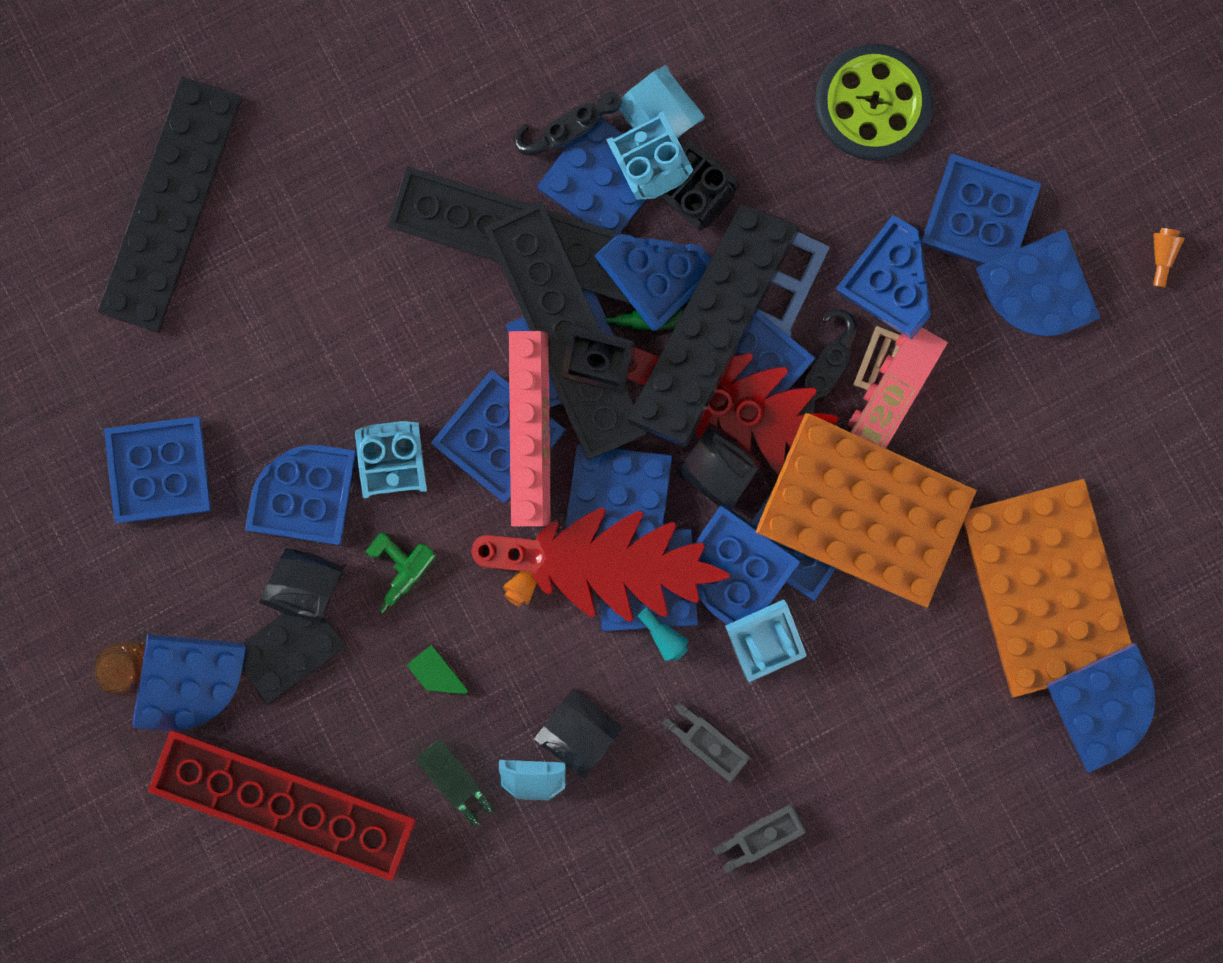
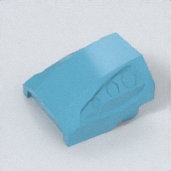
[619,65,705,139]
[607,111,693,200]
[355,421,427,499]
[499,760,566,801]

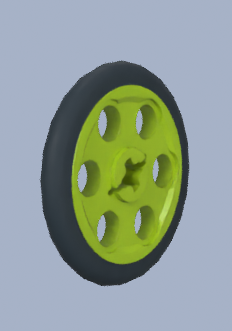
[815,44,934,160]

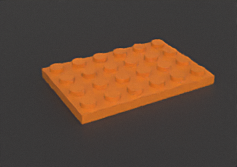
[755,413,977,608]
[963,479,1132,698]

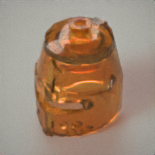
[94,642,145,695]

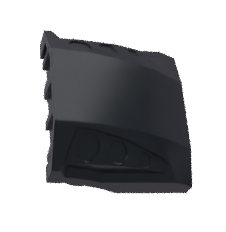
[658,140,740,232]
[678,423,761,509]
[259,548,346,623]
[534,688,624,779]

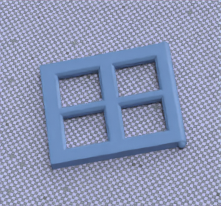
[758,232,830,337]

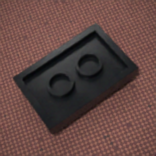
[242,613,347,704]

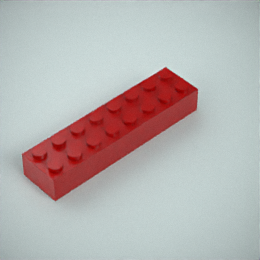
[147,730,418,881]

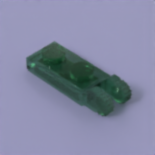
[415,738,495,827]

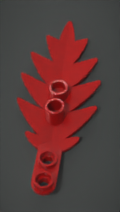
[627,348,838,475]
[471,508,731,622]

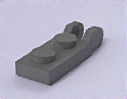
[662,702,750,783]
[713,803,806,873]

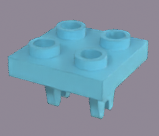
[725,599,807,682]

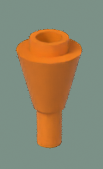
[1153,228,1185,288]
[502,571,537,607]

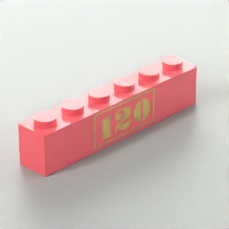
[847,328,948,449]
[509,331,551,526]

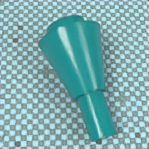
[638,608,689,662]

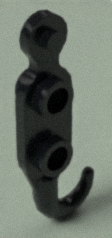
[514,91,622,156]
[798,309,857,415]

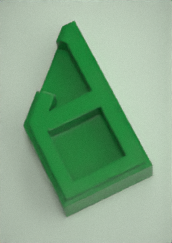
[406,645,469,694]

